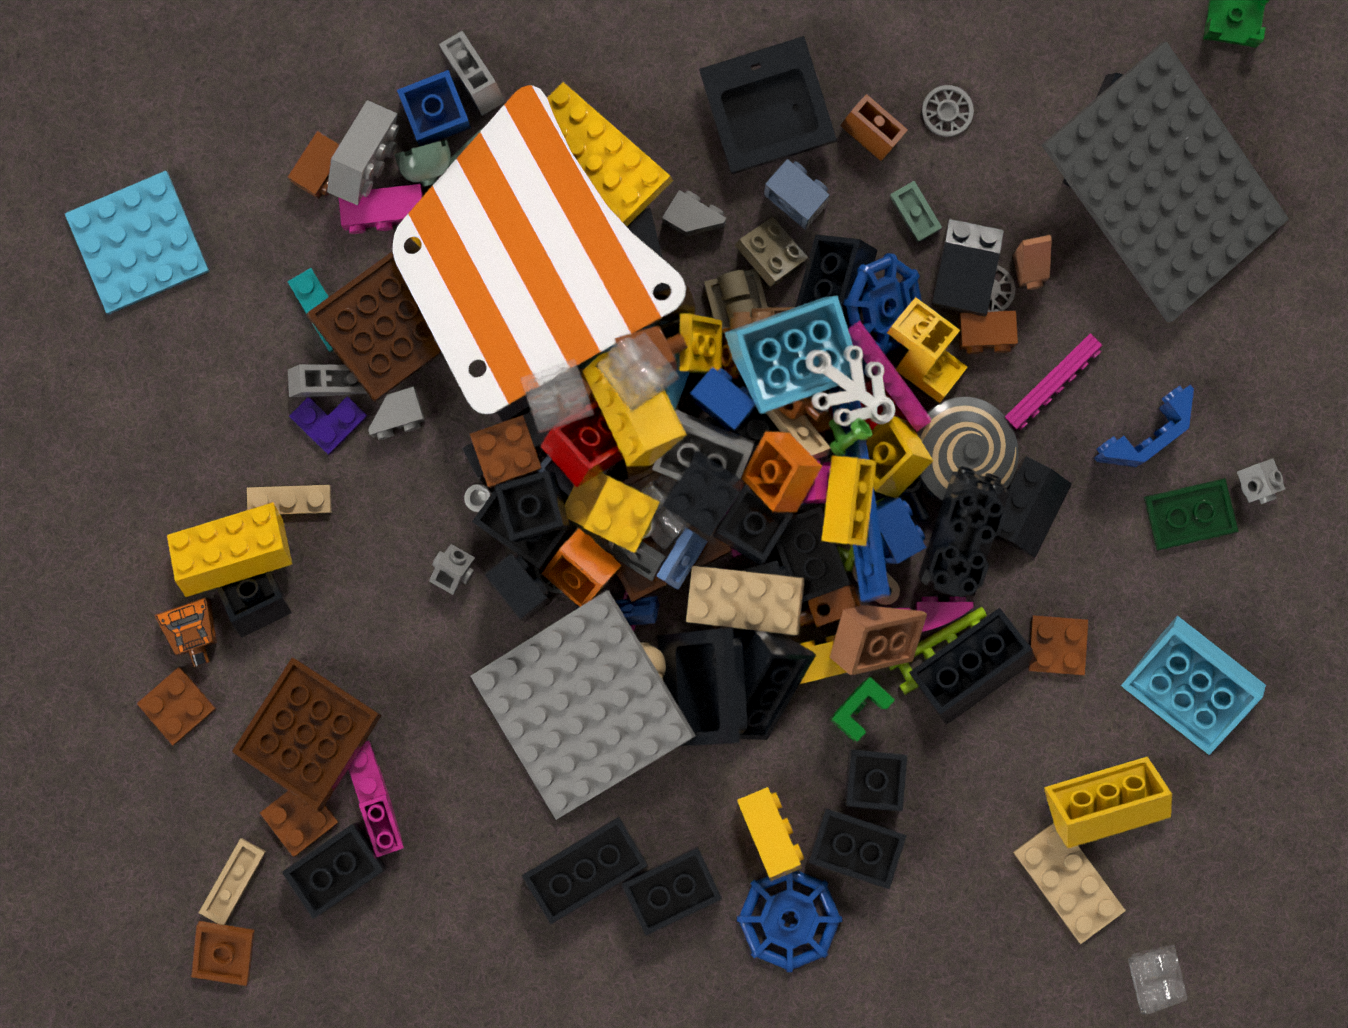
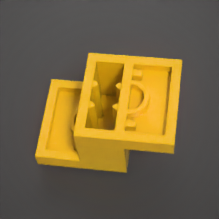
[887,297,967,403]
[564,472,660,553]

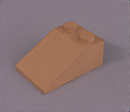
[830,605,927,675]

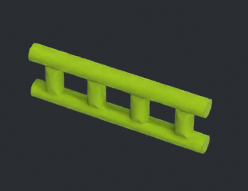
[888,607,987,695]

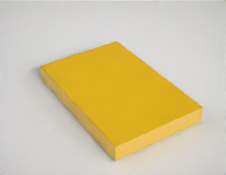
[679,314,722,375]

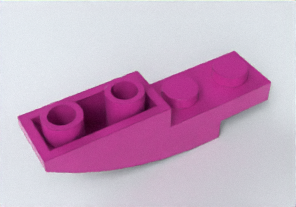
[895,597,973,632]
[348,740,404,857]

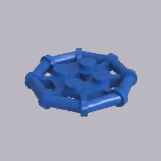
[843,253,922,355]
[737,870,842,972]

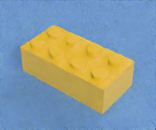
[167,502,292,597]

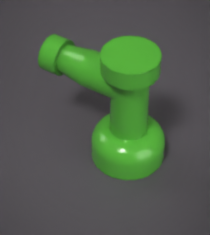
[829,418,872,457]

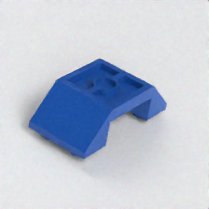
[1094,385,1194,467]

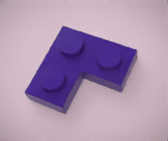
[289,396,368,455]

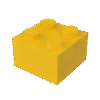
[866,416,934,498]

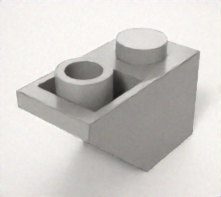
[662,190,726,237]
[368,387,425,440]

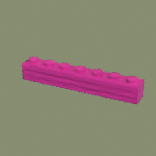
[848,320,931,432]
[1005,333,1103,430]

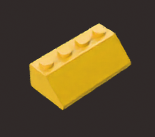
[583,348,686,466]
[1044,756,1172,849]

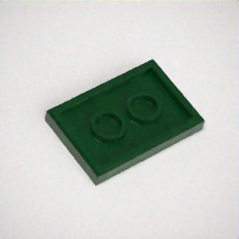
[1144,478,1239,551]

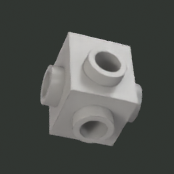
[1237,458,1285,504]
[429,544,475,595]

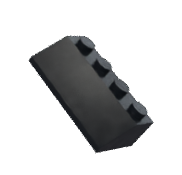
[909,608,1037,725]
[739,631,816,740]

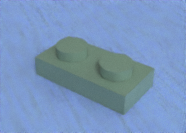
[890,181,942,243]

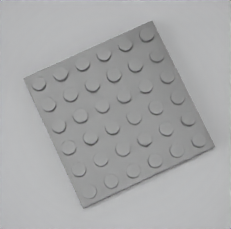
[471,590,696,820]

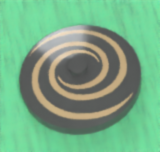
[915,397,1018,503]

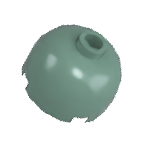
[394,140,451,187]

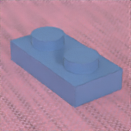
[657,528,707,590]

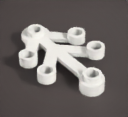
[806,345,895,426]

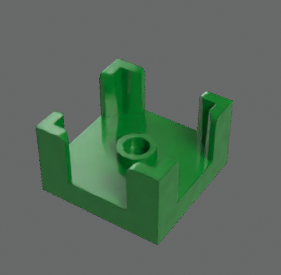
[1203,0,1269,48]
[829,677,895,742]

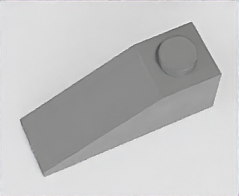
[439,31,506,116]
[288,365,367,397]

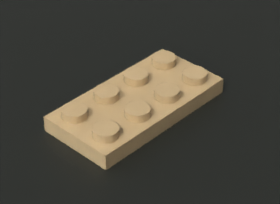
[686,566,804,635]
[1013,822,1126,944]

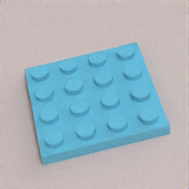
[65,171,210,315]

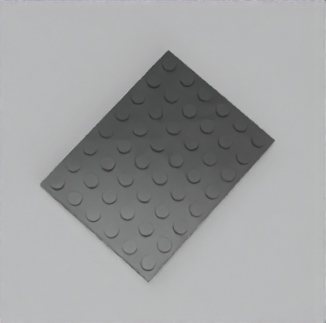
[1041,41,1289,322]

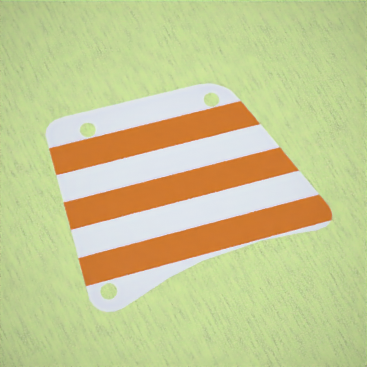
[393,85,686,414]

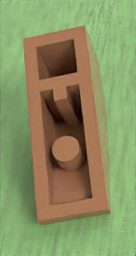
[1012,235,1052,290]

